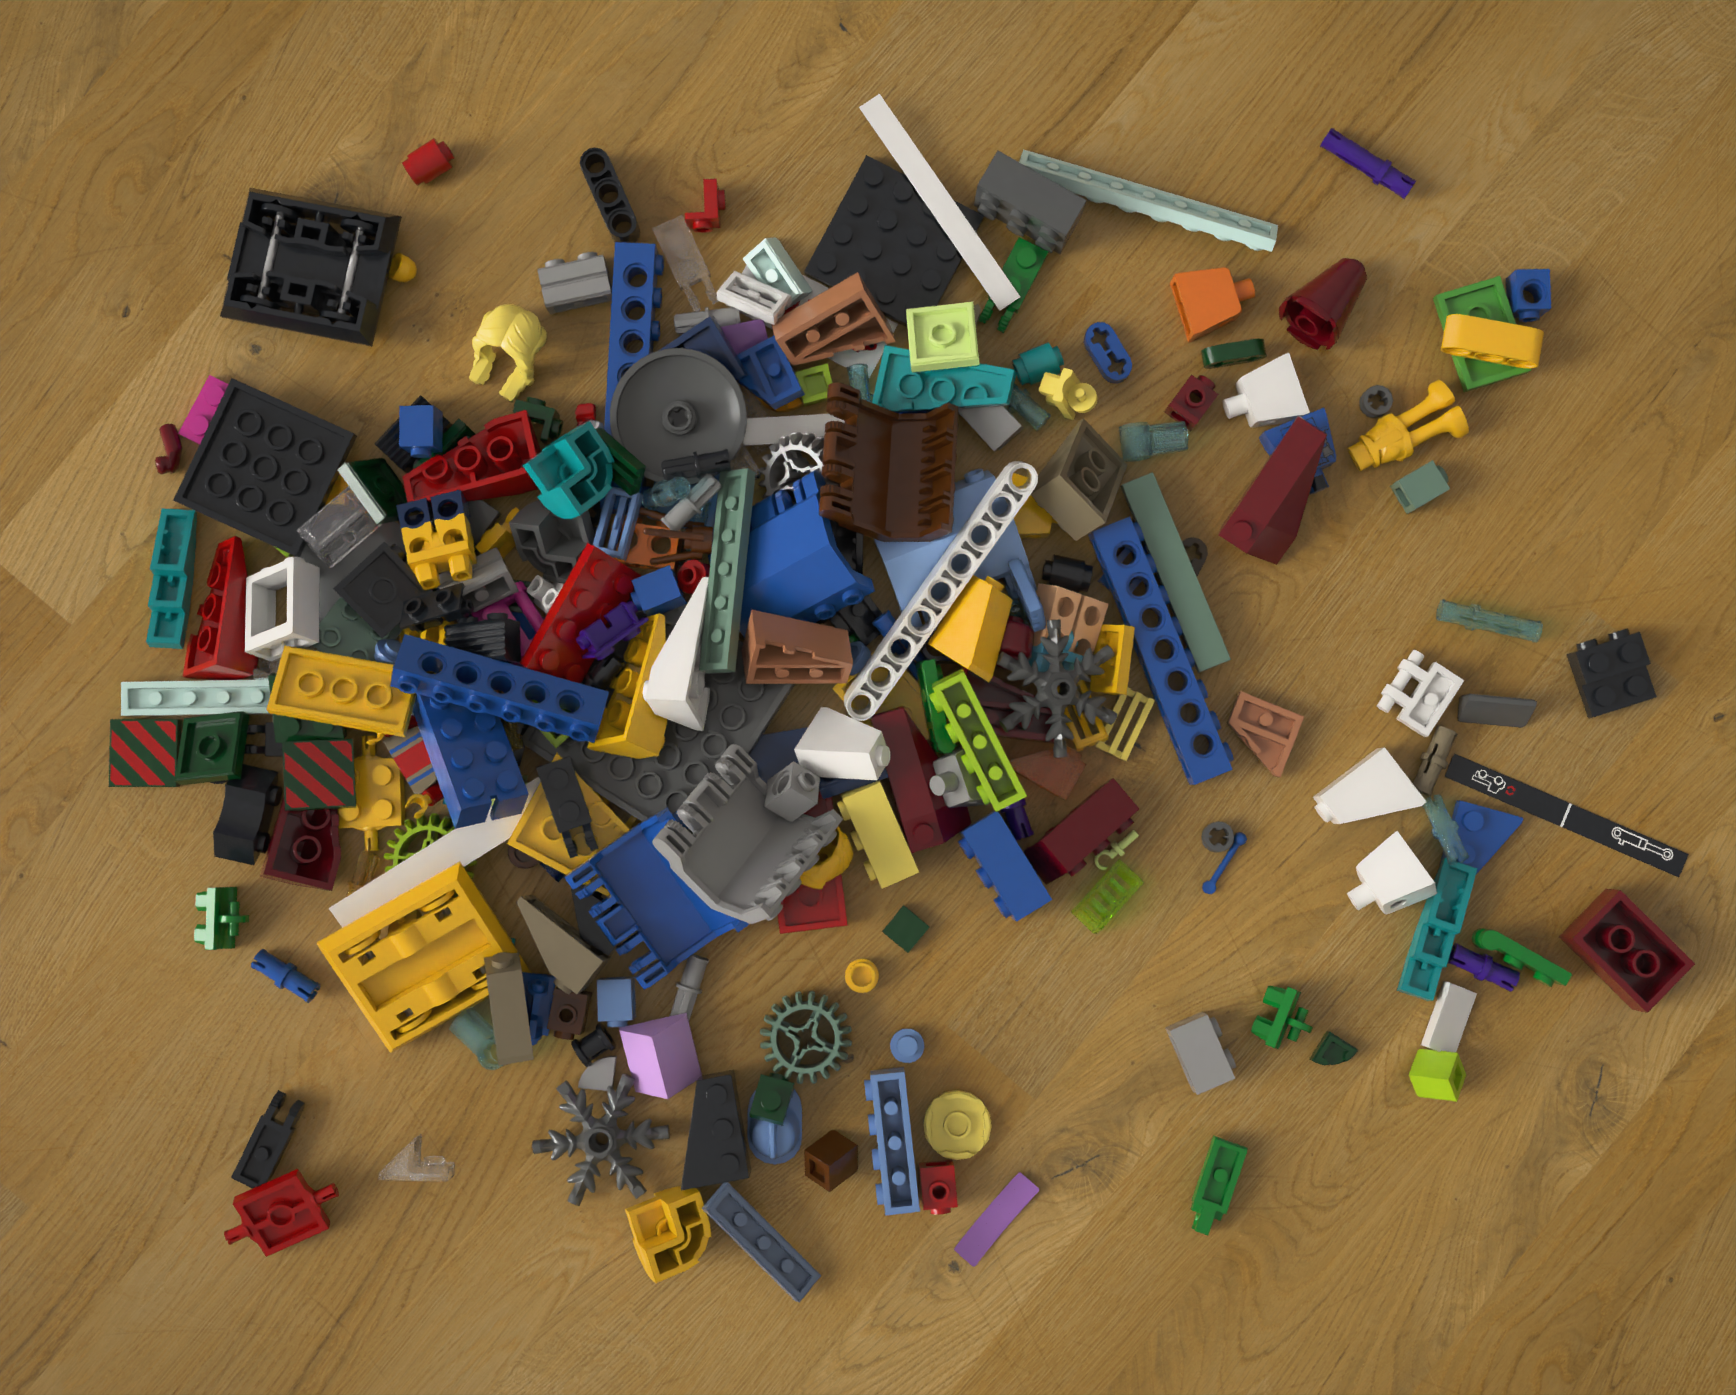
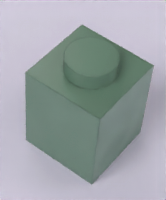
[1390,460,1450,514]

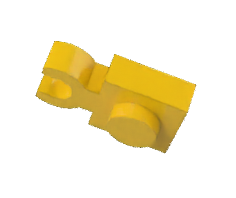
[475,507,520,559]

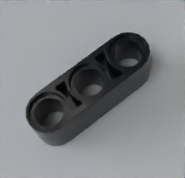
[580,147,640,243]

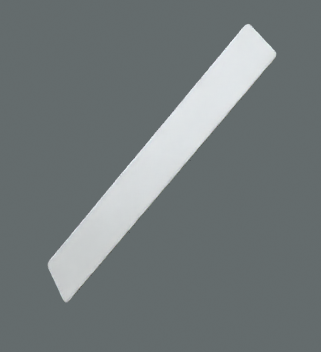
[743,414,845,445]

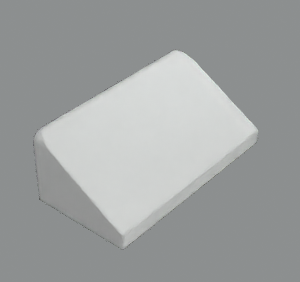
[1421,981,1477,1052]

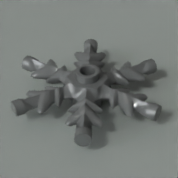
[996,619,1117,758]
[532,1074,670,1206]

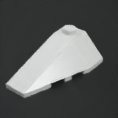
[643,577,710,731]

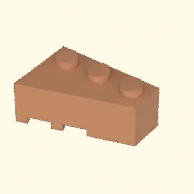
[772,272,896,366]
[742,610,853,684]

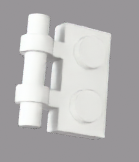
[1377,650,1464,737]

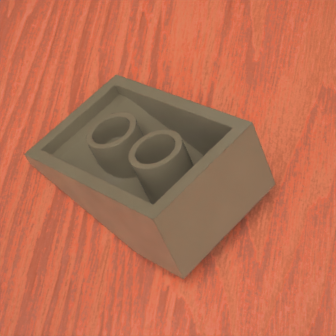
[1030,418,1127,541]
[516,895,611,994]

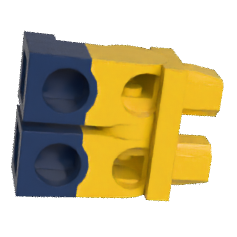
[396,490,477,590]

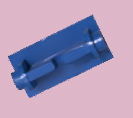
[522,972,556,1045]

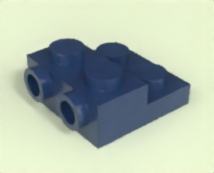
[658,316,749,382]

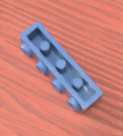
[864,1067,920,1216]

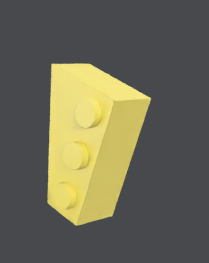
[837,780,919,889]

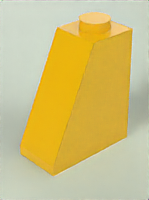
[927,575,1013,682]

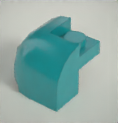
[523,421,615,519]

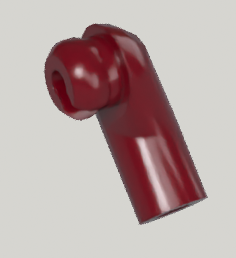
[155,424,183,474]

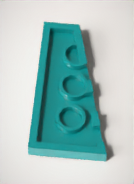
[872,345,1017,412]

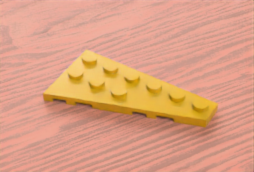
[507,752,630,897]

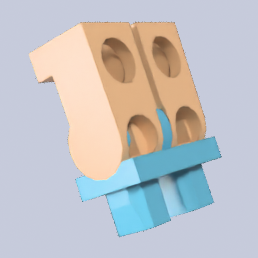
[1029,583,1109,672]

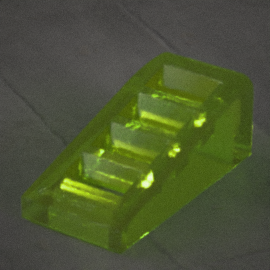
[1071,859,1144,934]

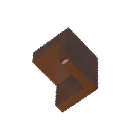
[804,1130,858,1192]

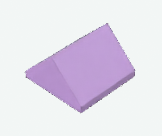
[619,1013,702,1099]

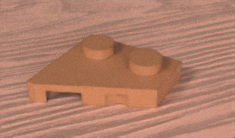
[1227,691,1304,777]

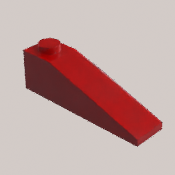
[402,410,542,506]

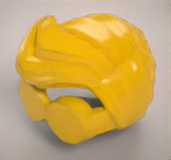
[799,826,853,889]

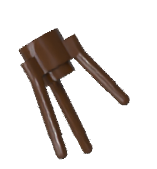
[639,507,713,565]

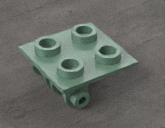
[312,597,402,661]

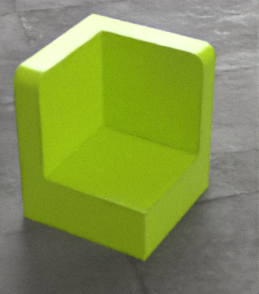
[1409,1049,1466,1102]

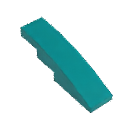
[146,508,197,649]
[1397,858,1477,1001]

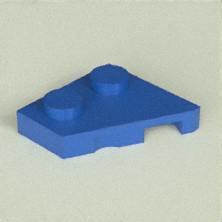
[737,336,805,410]
[1439,800,1523,874]

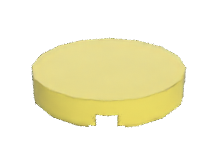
[923,1090,992,1160]

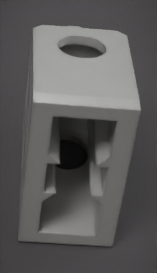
[929,745,984,808]

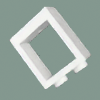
[245,557,320,661]

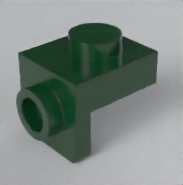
[513,397,563,446]
[749,1073,794,1126]

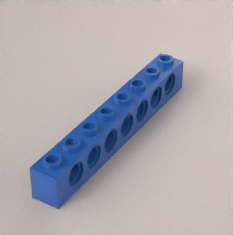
[600,242,664,515]
[1088,516,1234,785]

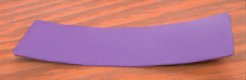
[954,1172,1039,1267]

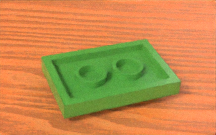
[1433,276,1531,392]

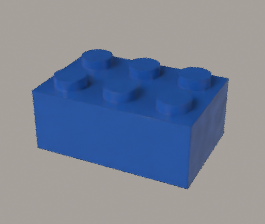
[958,811,1052,922]

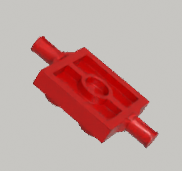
[224,1169,339,1257]

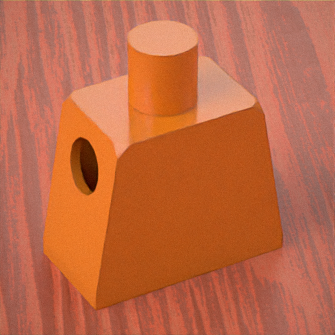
[1170,267,1255,343]

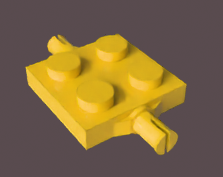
[337,736,405,851]

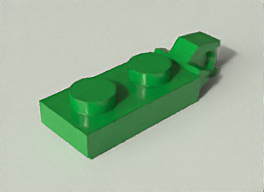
[1190,1135,1248,1236]

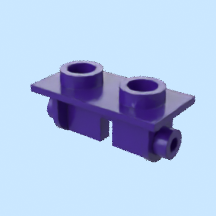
[576,601,649,660]

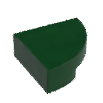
[1310,1031,1358,1065]

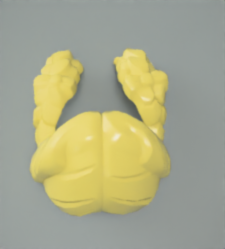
[469,304,547,402]

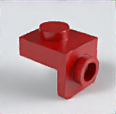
[685,178,726,233]

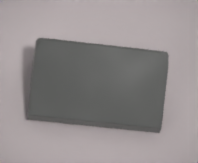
[1457,694,1537,728]

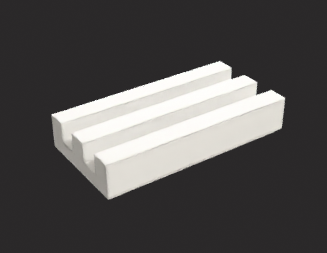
[717,271,792,325]

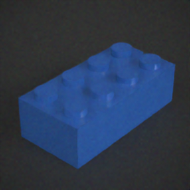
[413,681,529,829]

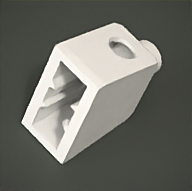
[1223,353,1310,428]
[1347,831,1437,914]

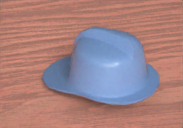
[747,1089,802,1165]

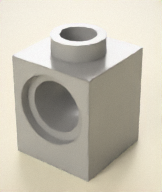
[764,761,820,822]

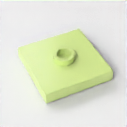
[906,302,980,373]

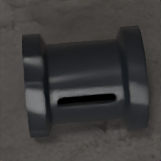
[571,1022,616,1067]

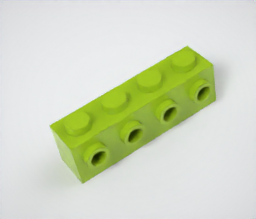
[929,668,1027,812]

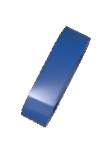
[1084,322,1132,384]

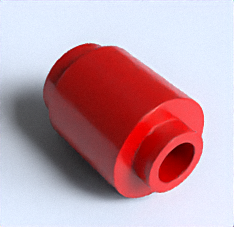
[402,138,455,186]
[677,560,710,595]

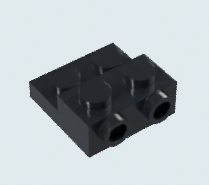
[333,542,433,639]
[1566,628,1657,718]

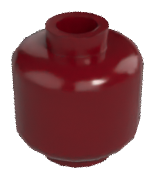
[996,616,1034,669]

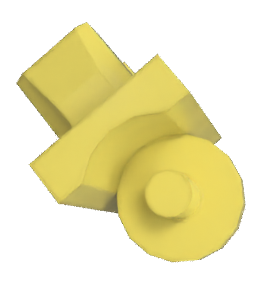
[1039,368,1098,420]

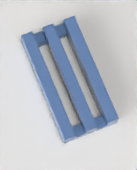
[593,486,644,561]
[1008,558,1046,632]

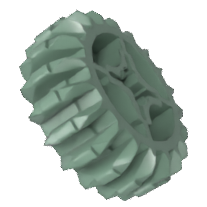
[760,991,852,1084]

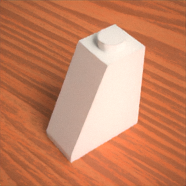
[794,707,890,780]
[1313,747,1426,824]

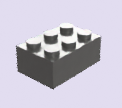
[974,150,1087,254]

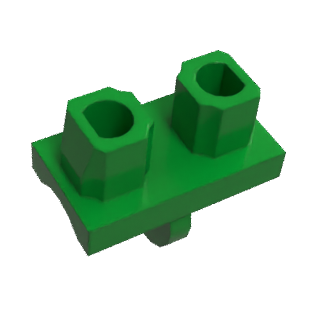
[194,887,249,950]
[1251,986,1313,1049]

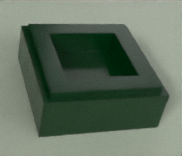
[882,905,930,953]

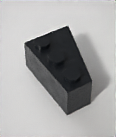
[681,1070,751,1190]

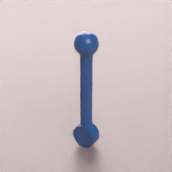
[1202,832,1247,894]

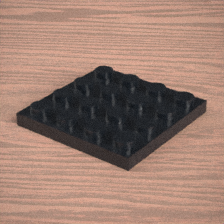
[804,155,984,327]
[173,378,357,557]

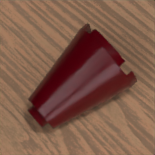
[1279,258,1367,350]

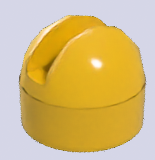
[388,253,417,283]

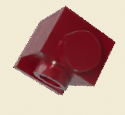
[1164,374,1219,432]

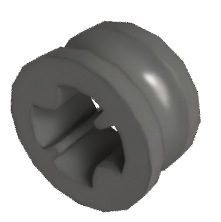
[1359,385,1393,418]
[1201,821,1234,853]

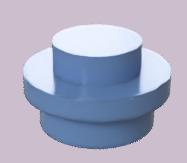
[374,639,401,665]
[890,1028,924,1063]

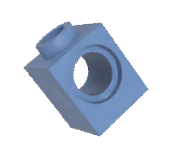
[597,976,636,1027]

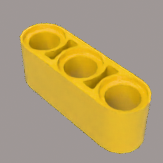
[1441,314,1544,369]

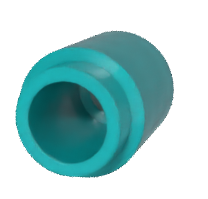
[1012,342,1064,385]

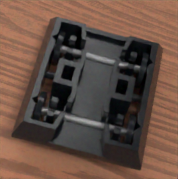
[220,188,402,347]

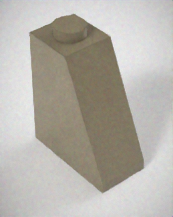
[484,952,534,1066]

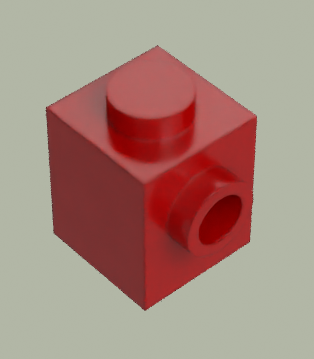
[919,1160,958,1215]

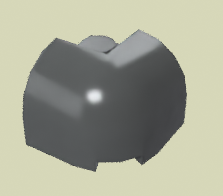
[509,500,597,583]

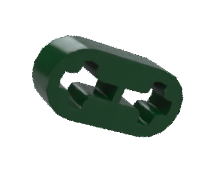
[1201,339,1267,369]

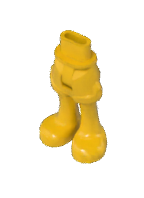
[1347,379,1469,471]

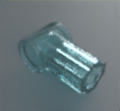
[1119,421,1188,462]
[449,1007,508,1070]

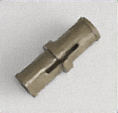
[1413,726,1458,796]

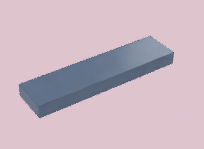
[701,1182,821,1303]

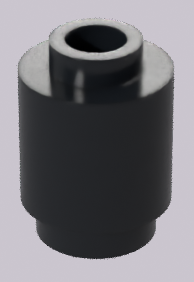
[1041,554,1093,593]

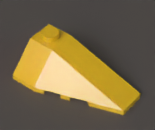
[587,613,667,759]

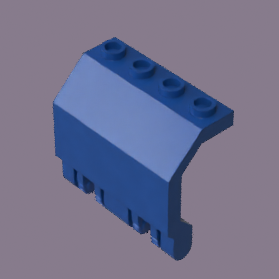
[708,470,875,638]
[564,807,749,990]

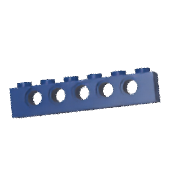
[390,634,609,743]

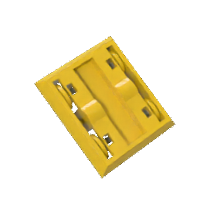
[317,861,531,1053]

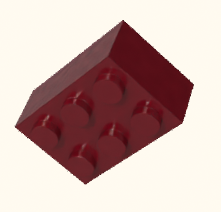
[1559,889,1695,1013]

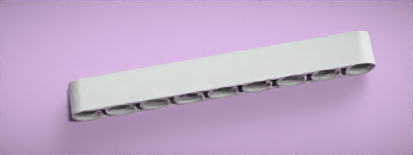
[844,461,1038,721]

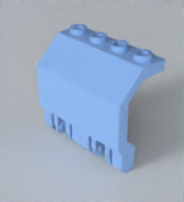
[873,469,1037,630]

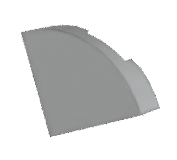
[578,1056,617,1091]

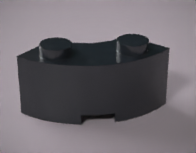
[213,764,282,865]

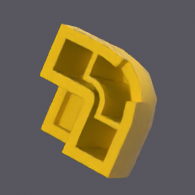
[625,1186,711,1283]

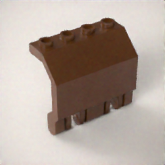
[819,383,959,542]

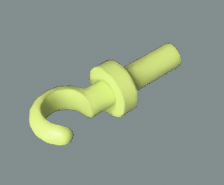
[1094,830,1139,870]

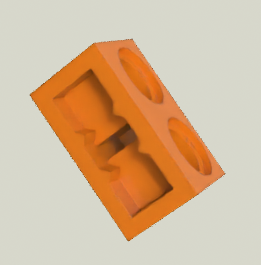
[611,516,682,574]

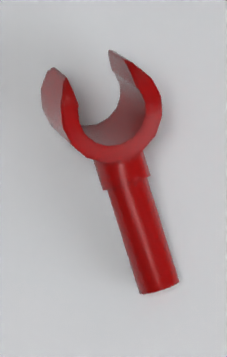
[575,403,596,427]

